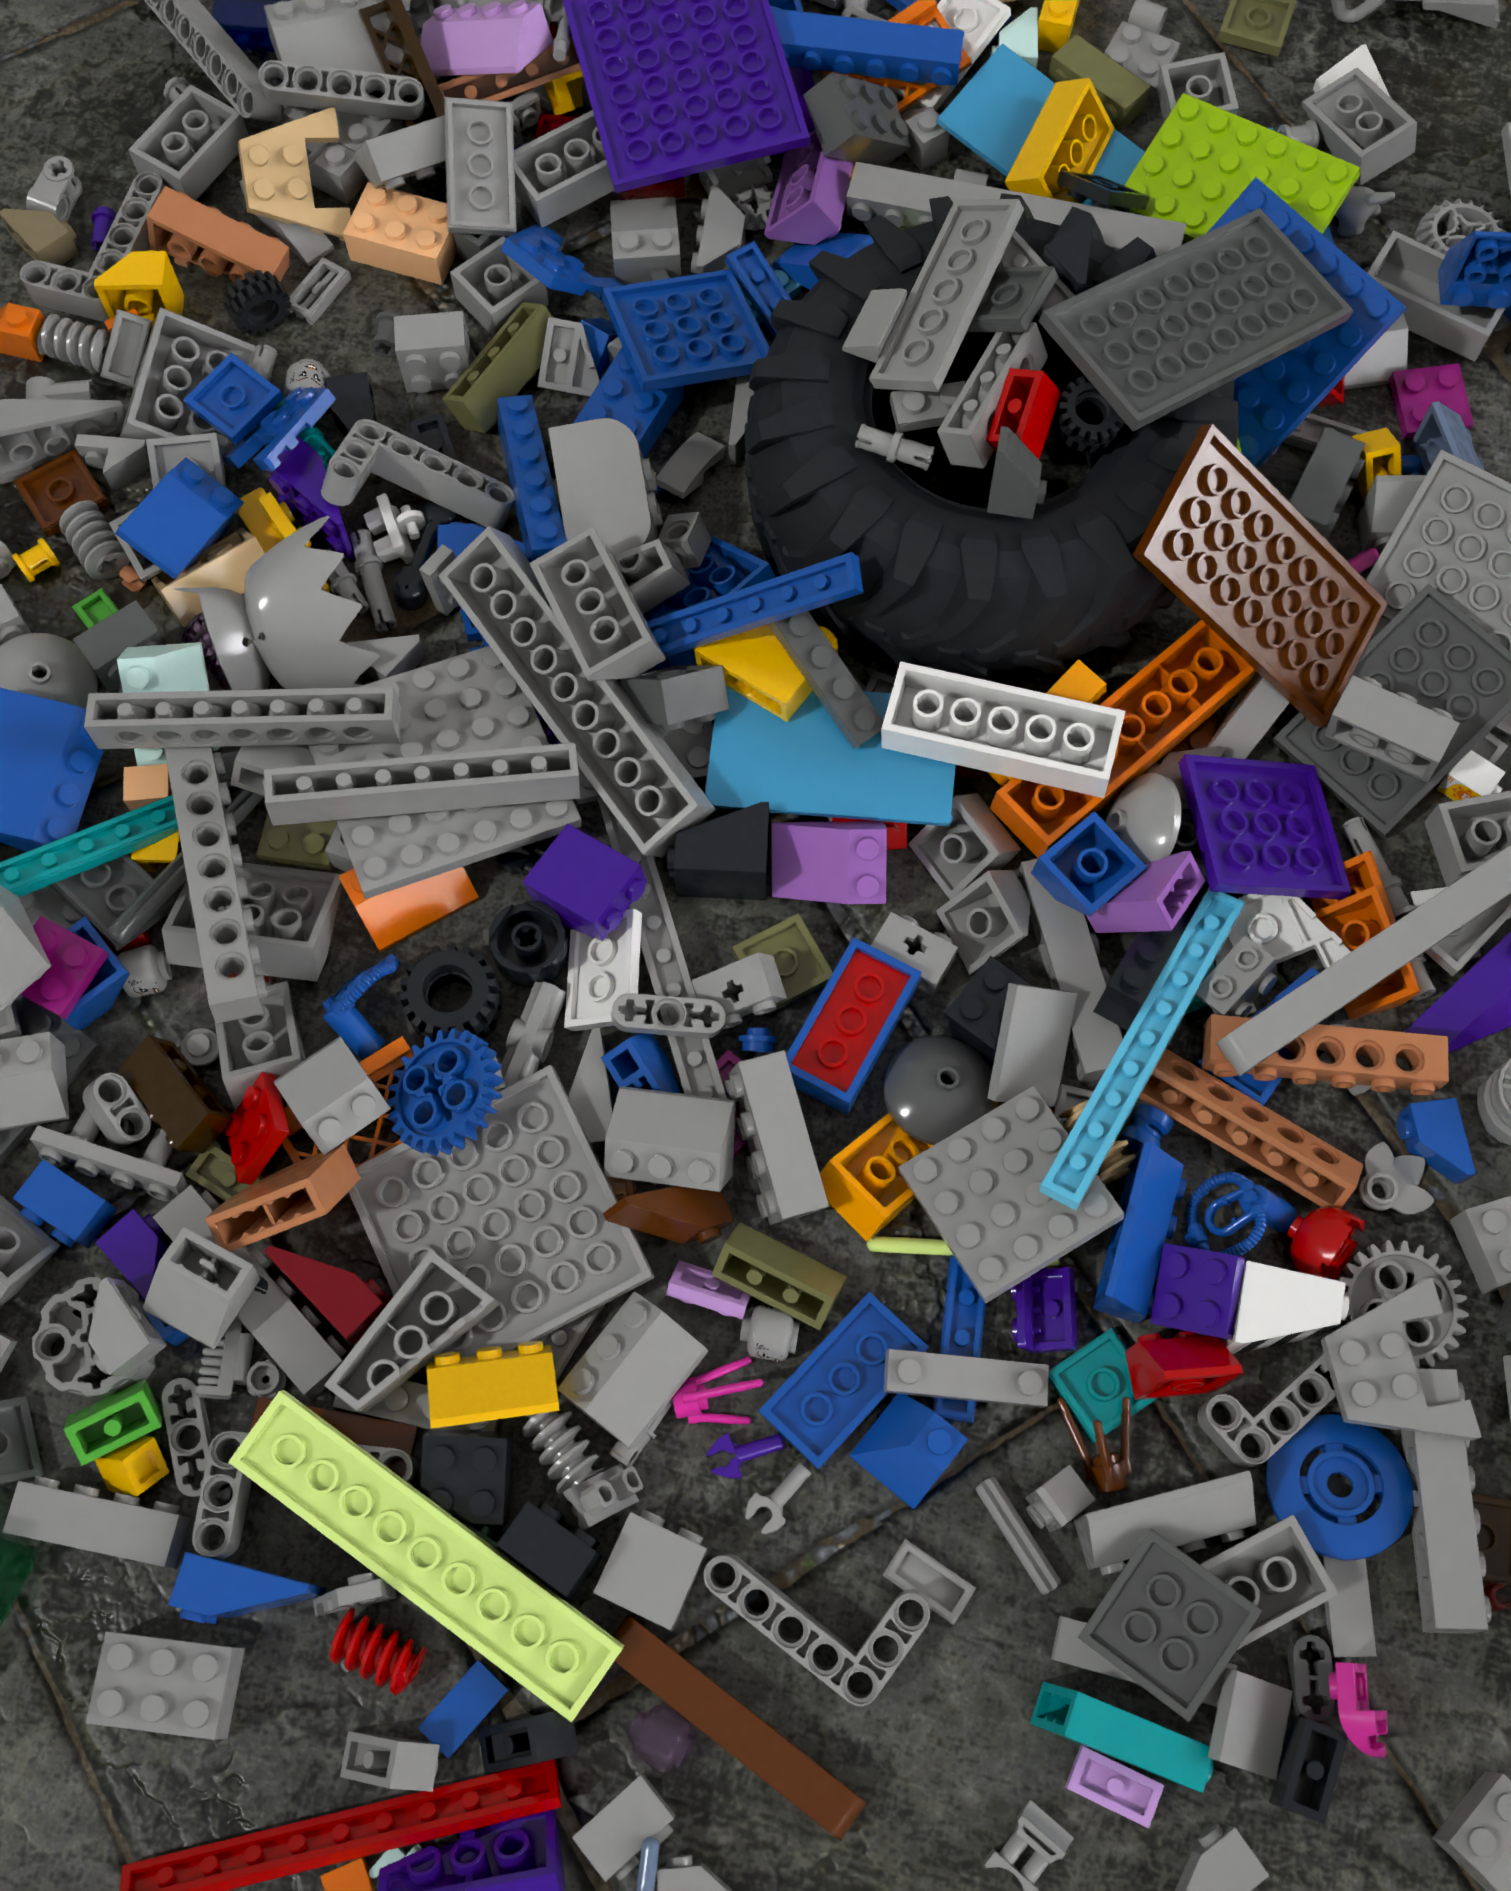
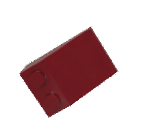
[264,1245,391,1346]

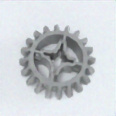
[1414,198,1507,254]

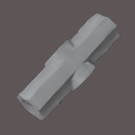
[500,981,566,1088]

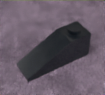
[326,372,382,479]

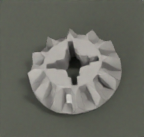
[730,182,775,230]

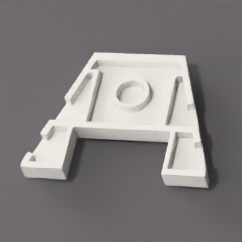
[1216,894,1351,1018]

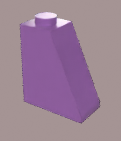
[1086,851,1205,933]

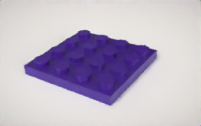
[1178,754,1351,900]

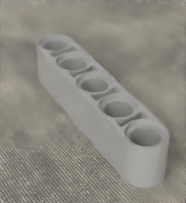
[258,60,425,120]

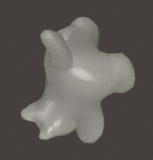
[1334,186,1395,237]

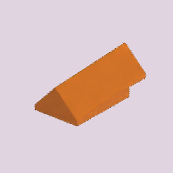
[1310,850,1420,1020]

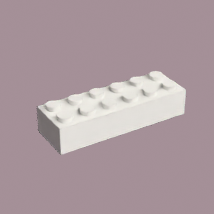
[881,661,1125,798]

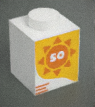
[1437,750,1506,801]

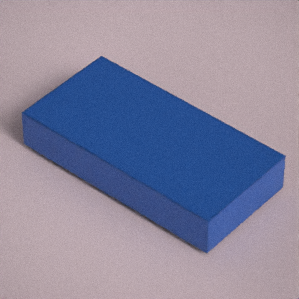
[418,1660,510,1759]

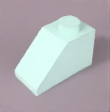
[991,7,1038,68]

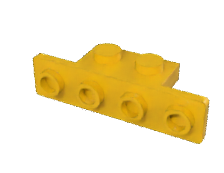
[238,487,330,592]

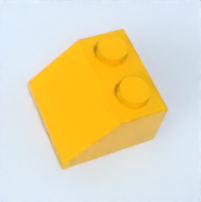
[94,250,184,329]

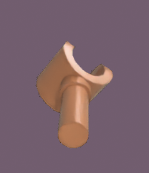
[119,565,147,592]

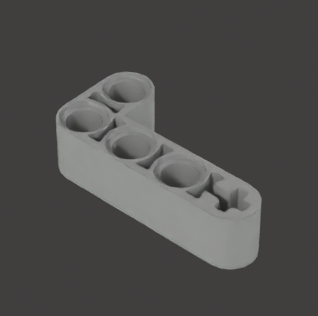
[1197,1352,1336,1468]

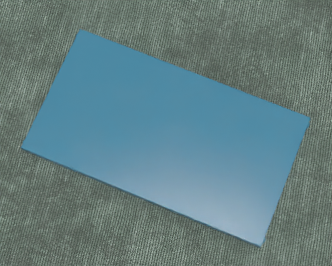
[936,43,1145,211]
[705,686,956,827]

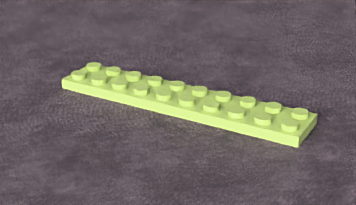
[228,1390,624,1723]

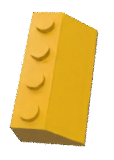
[1004,78,1115,203]

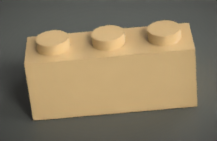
[151,528,265,627]

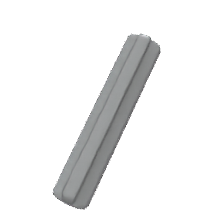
[976,1477,1061,1595]

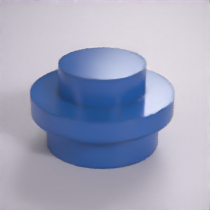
[739,1028,777,1052]

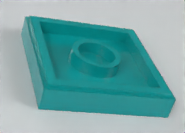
[1048,1328,1157,1443]

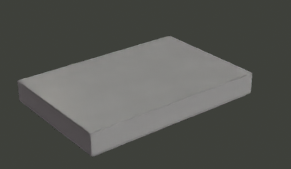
[987,983,1077,1107]

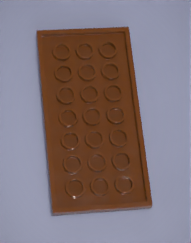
[1133,424,1388,726]

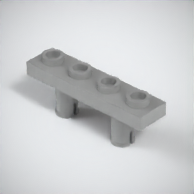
[30,1107,189,1201]

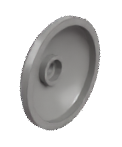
[0,633,98,709]
[1105,773,1181,864]

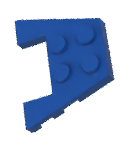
[501,224,622,300]
[222,387,336,472]

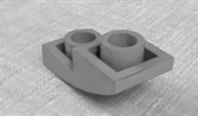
[512,88,541,148]
[656,432,725,499]

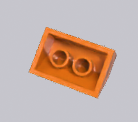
[338,867,479,952]

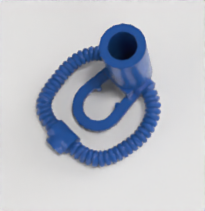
[322,954,401,1060]
[1184,1172,1298,1256]

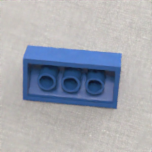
[1092,1141,1187,1324]

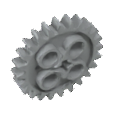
[1336,1240,1469,1369]

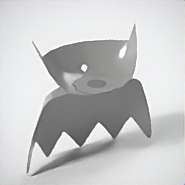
[174,516,379,690]

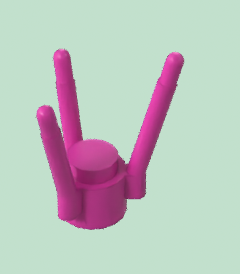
[673,1356,763,1425]

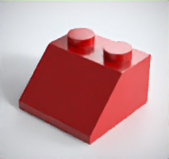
[1125,1331,1243,1400]

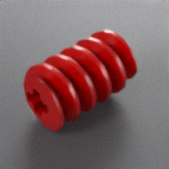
[330,1607,427,1696]

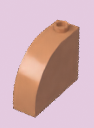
[205,1144,361,1252]

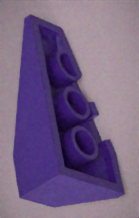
[1404,932,1511,1054]
[378,1809,565,1891]

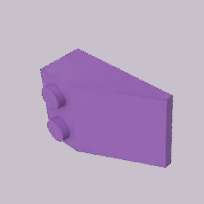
[771,821,887,904]

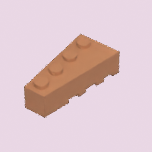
[146,186,290,284]

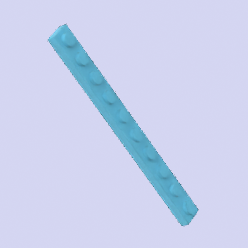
[1039,887,1245,1211]

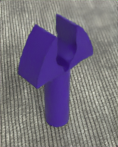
[706,1433,785,1479]

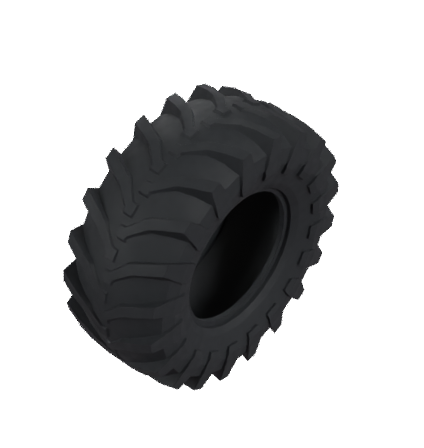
[745,193,1238,685]

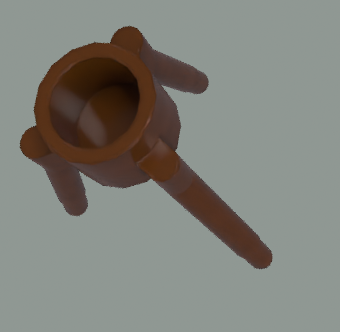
[1057,1397,1132,1492]

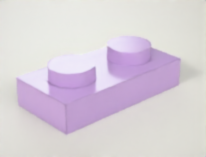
[666,1260,752,1320]
[1065,1745,1164,1828]

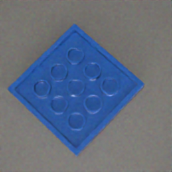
[602,269,770,392]

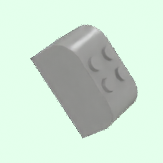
[548,418,663,561]

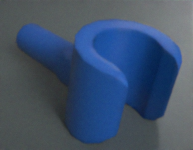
[1401,455,1421,475]

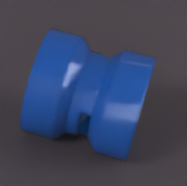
[1120,1104,1174,1152]

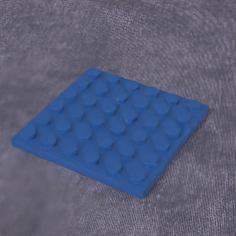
[1207,177,1407,469]

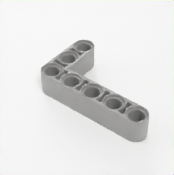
[20,171,165,321]
[321,419,515,530]
[192,1431,419,1559]
[703,1553,930,1706]

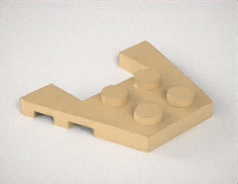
[238,108,351,241]

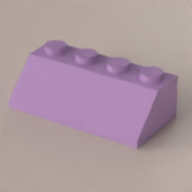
[420,0,553,76]

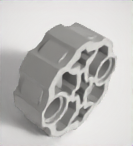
[32,1276,156,1401]

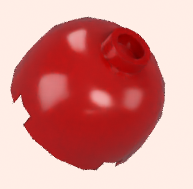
[1287,1206,1365,1280]

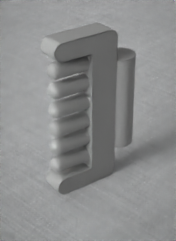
[196,1317,255,1400]

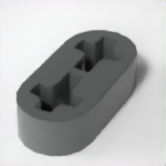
[1288,1635,1335,1721]

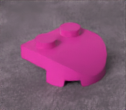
[1329,1662,1388,1758]

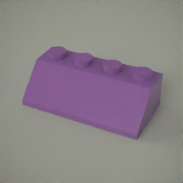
[764,130,855,245]

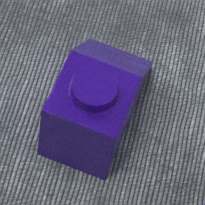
[95,1209,169,1300]

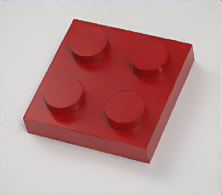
[225,1072,289,1185]

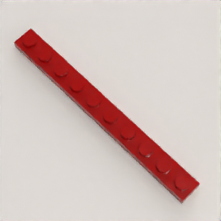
[120,1759,562,1891]

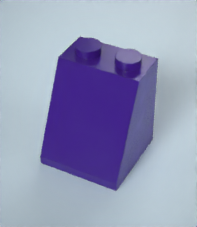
[522,823,647,941]

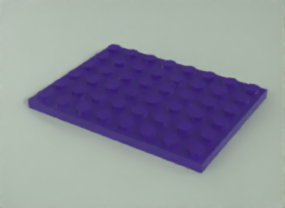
[562,0,810,193]

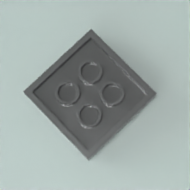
[1078,1529,1262,1722]

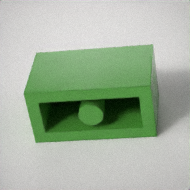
[63,1378,163,1466]

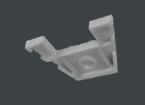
[1320,1278,1482,1441]

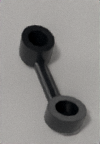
[392,501,459,611]

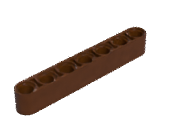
[612,1615,866,1841]

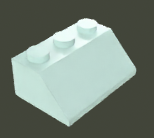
[117,642,220,766]

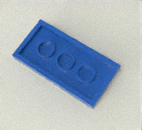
[758,1292,929,1470]

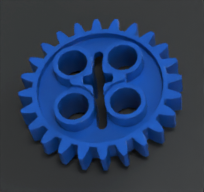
[386,1028,504,1156]

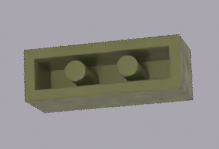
[1048,34,1150,132]
[711,1222,847,1331]

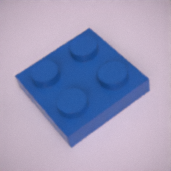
[183,353,284,445]

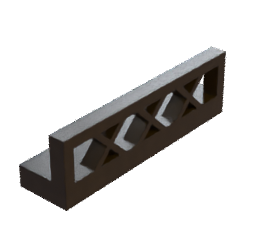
[359,0,444,127]

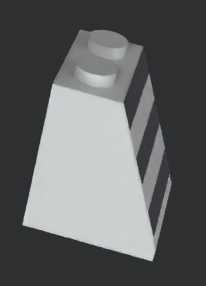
[1219,1261,1349,1354]

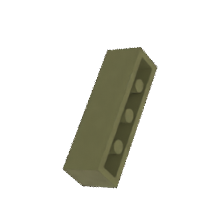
[442,302,553,433]

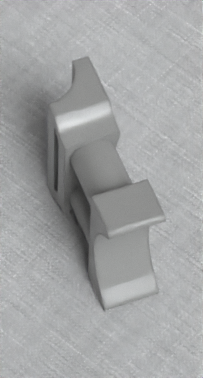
[984,1799,1074,1891]

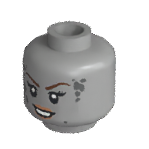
[284,359,331,398]
[117,944,172,999]
[740,1305,800,1362]

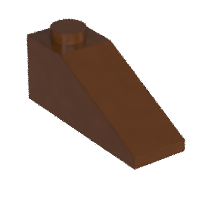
[603,1186,734,1245]

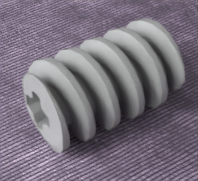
[37,313,110,373]
[59,500,130,580]
[522,1398,606,1494]

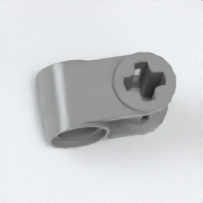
[26,156,83,222]

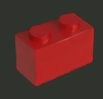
[986,368,1061,460]

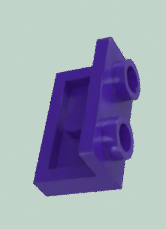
[1011,1267,1078,1353]

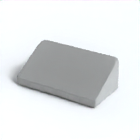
[842,288,907,363]

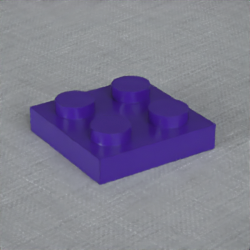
[1150,1243,1245,1340]

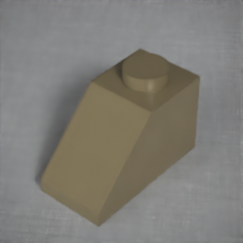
[0,209,80,266]

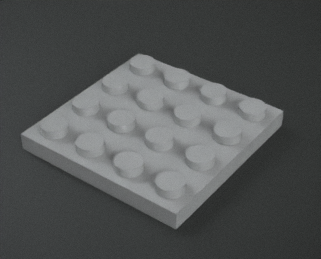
[898,1086,1124,1304]

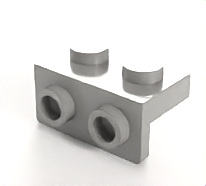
[1196,937,1278,1017]

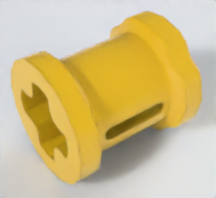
[11,537,61,583]

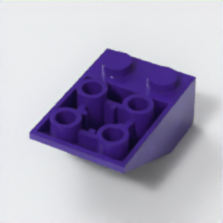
[269,436,356,562]

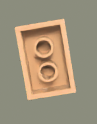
[343,182,457,285]

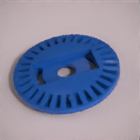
[1265,1414,1414,1560]

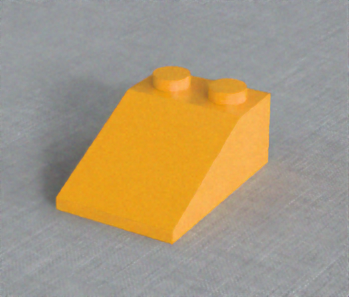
[820,1113,934,1242]

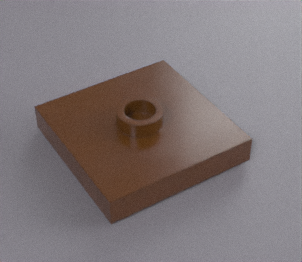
[13,449,110,538]

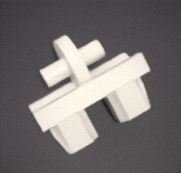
[364,493,426,564]

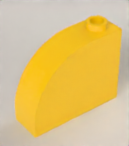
[694,624,838,722]

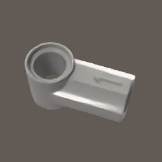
[26,376,98,400]

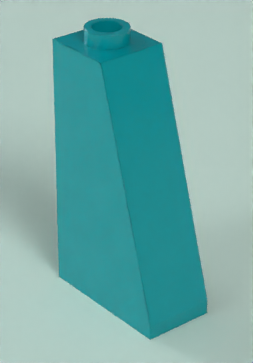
[1030,1681,1214,1793]

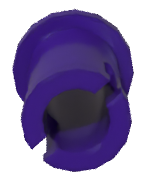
[91,206,116,252]

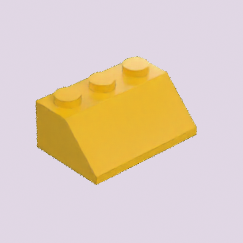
[427,1341,559,1429]

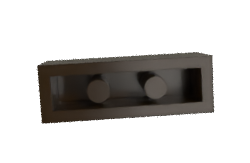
[119,1035,233,1154]

